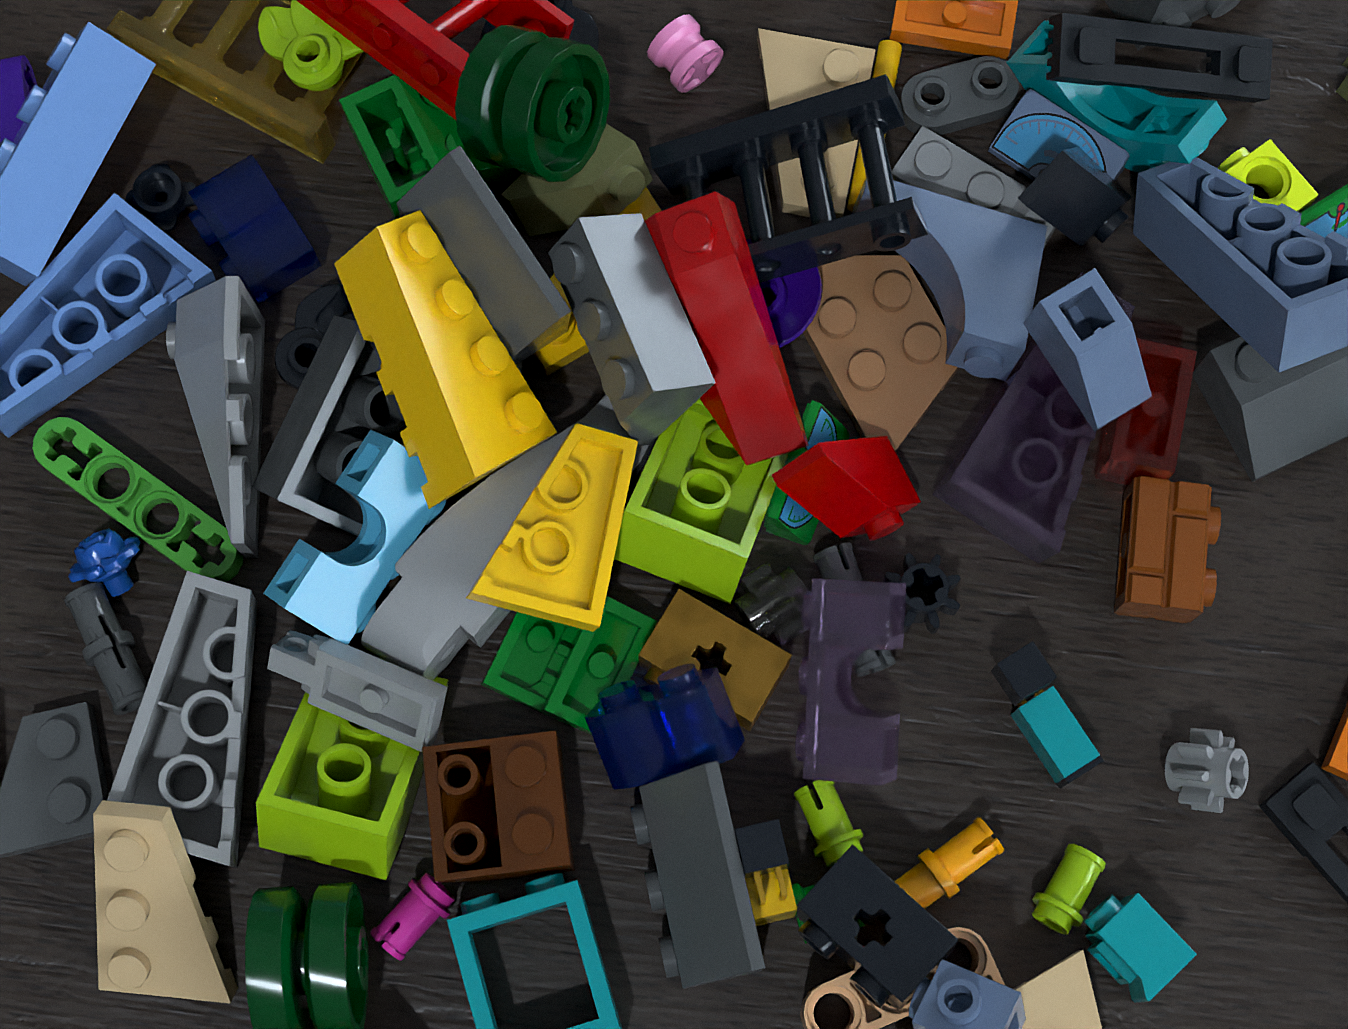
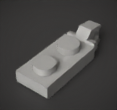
[891,125,1056,247]
[267,630,448,752]

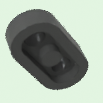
[900,56,1019,136]

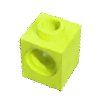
[1218,139,1319,213]

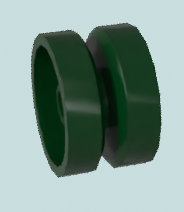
[455,25,610,182]
[245,882,369,1029]

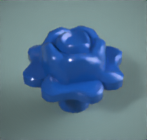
[68,529,141,597]

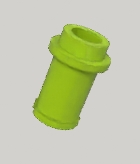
[794,777,864,867]
[1032,844,1106,935]

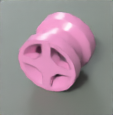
[647,14,723,93]

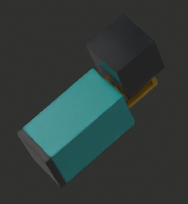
[991,641,1104,789]

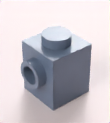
[909,959,1026,1029]

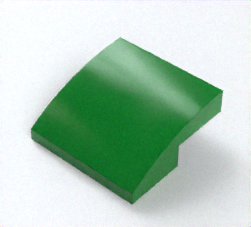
[481,596,657,738]

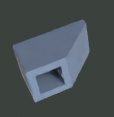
[1023,268,1152,432]

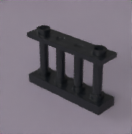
[649,74,928,283]

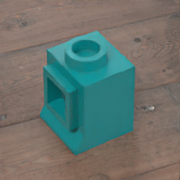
[1083,893,1197,1003]

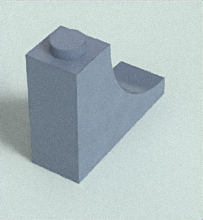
[852,178,1047,381]

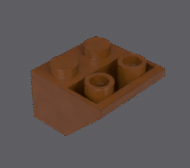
[422,730,575,883]

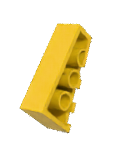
[334,210,557,509]

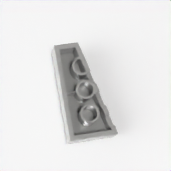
[107,571,258,868]

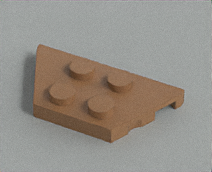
[803,255,959,452]

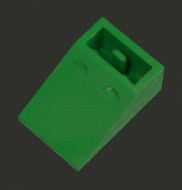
[339,75,522,220]

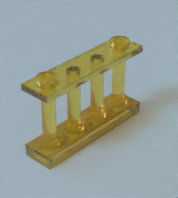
[106,0,364,164]

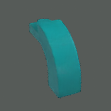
[1006,20,1227,173]

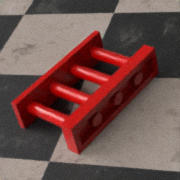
[296,0,575,120]

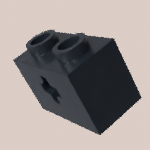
[797,844,958,1011]

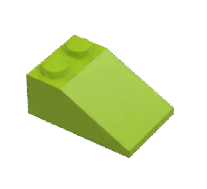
[614,398,788,604]
[256,677,448,880]

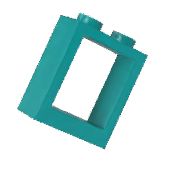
[447,873,622,1029]

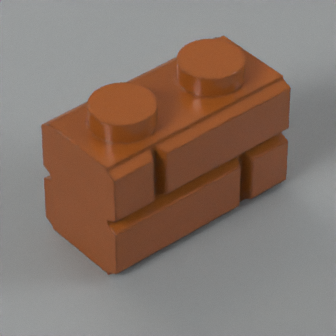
[1114,476,1221,623]

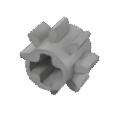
[1165,728,1249,813]

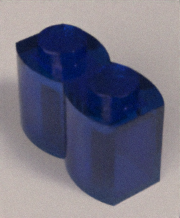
[188,154,322,304]
[585,663,745,790]

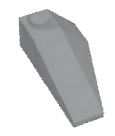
[166,276,265,558]

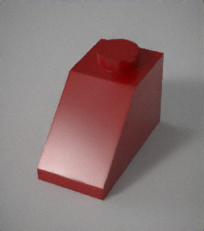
[772,436,921,541]

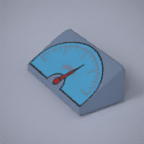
[988,89,1130,181]

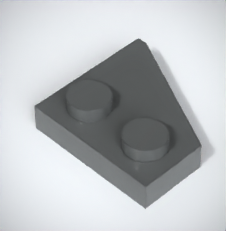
[0,702,109,859]

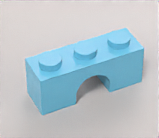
[263,430,446,645]

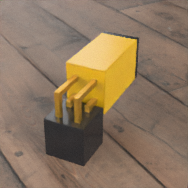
[734,819,797,927]

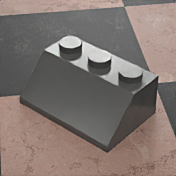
[397,146,571,365]
[548,213,716,446]
[252,315,407,536]
[1192,337,1348,482]
[630,761,765,989]

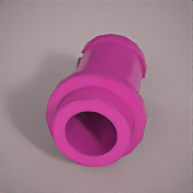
[370,872,455,961]

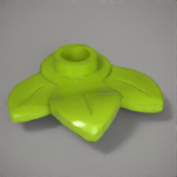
[258,0,363,91]

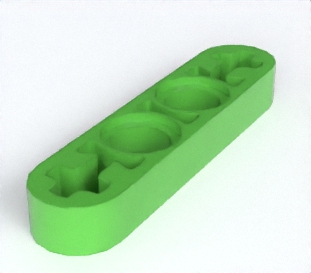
[32,417,243,582]

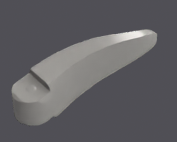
[361,395,658,680]

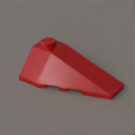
[645,191,809,465]

